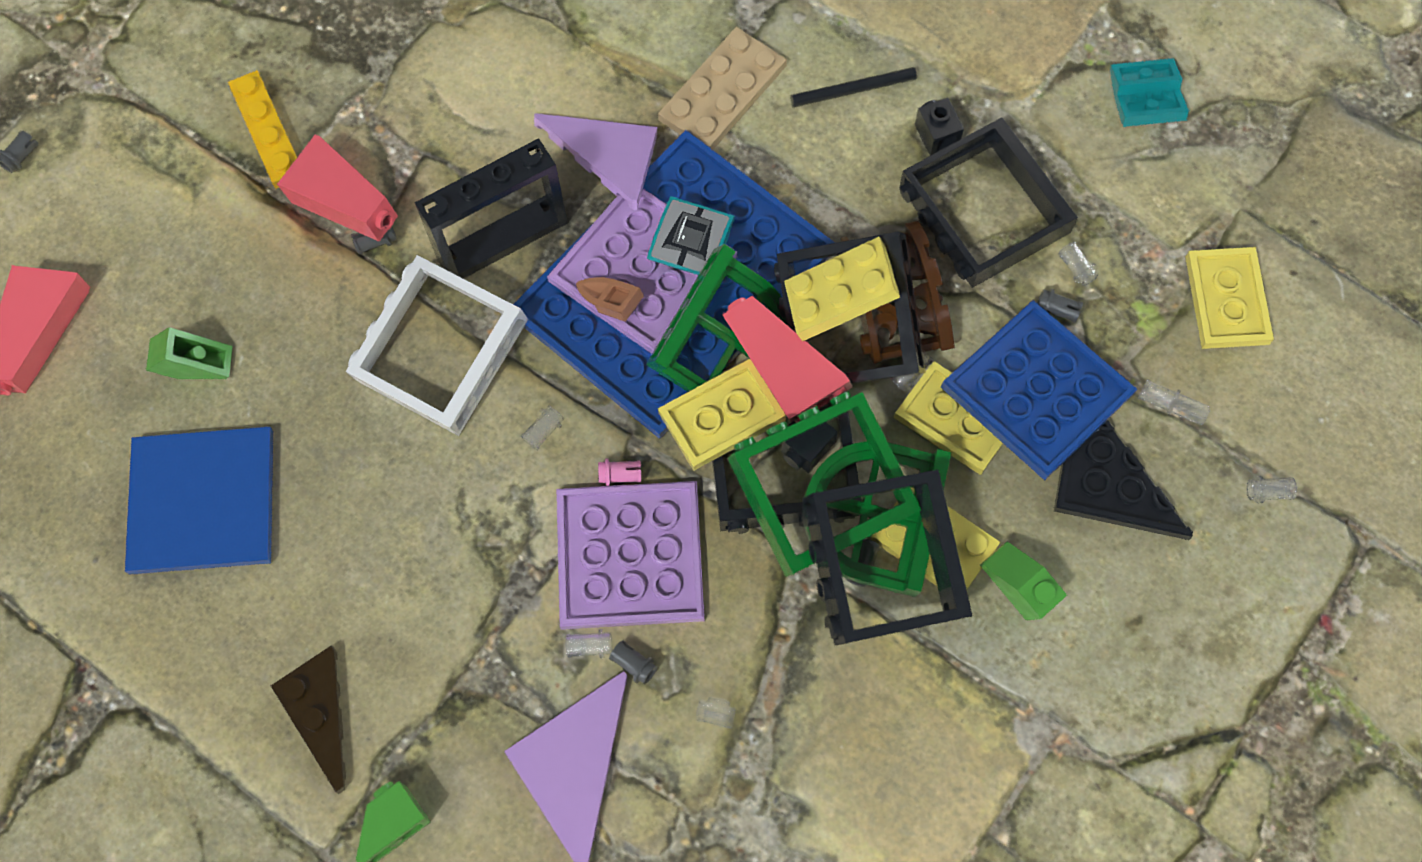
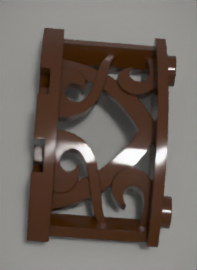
[837,221,955,364]

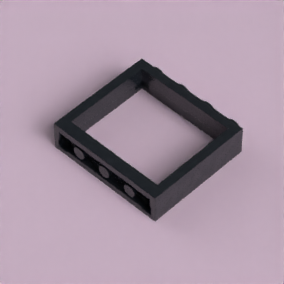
[899,117,1078,288]
[414,138,568,279]
[774,231,926,384]
[712,395,862,534]
[801,469,973,646]

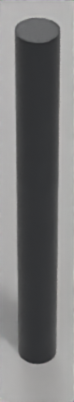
[790,67,917,108]

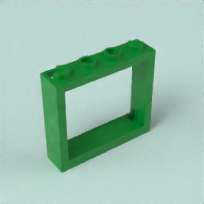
[727,391,921,577]

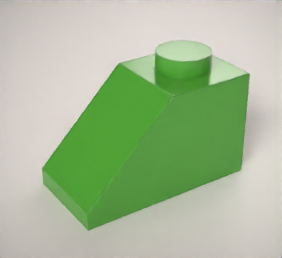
[146,327,233,379]
[980,542,1067,620]
[356,781,431,862]

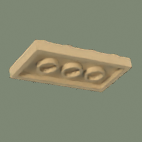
[658,27,787,150]

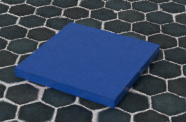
[941,300,1137,480]
[125,427,273,575]

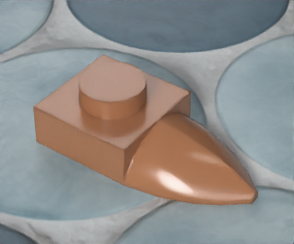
[576,277,644,322]

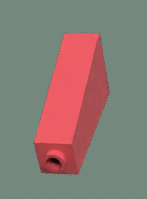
[277,134,398,242]
[0,265,90,396]
[722,296,853,423]

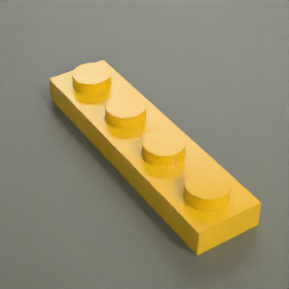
[228,70,297,189]

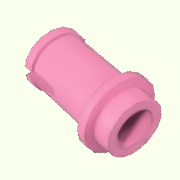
[598,458,641,486]

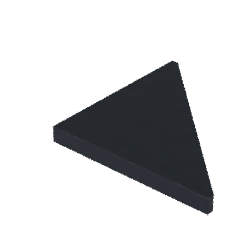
[1054,420,1193,540]

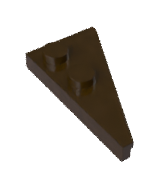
[271,646,346,794]

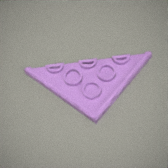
[534,113,657,210]
[504,671,628,862]

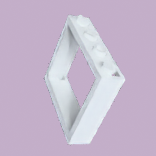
[346,255,528,436]

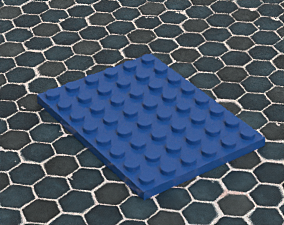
[513,130,835,439]

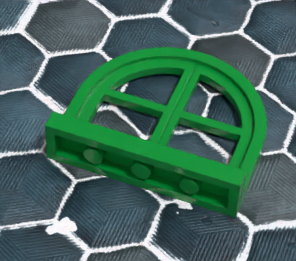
[646,244,787,392]
[803,441,951,597]

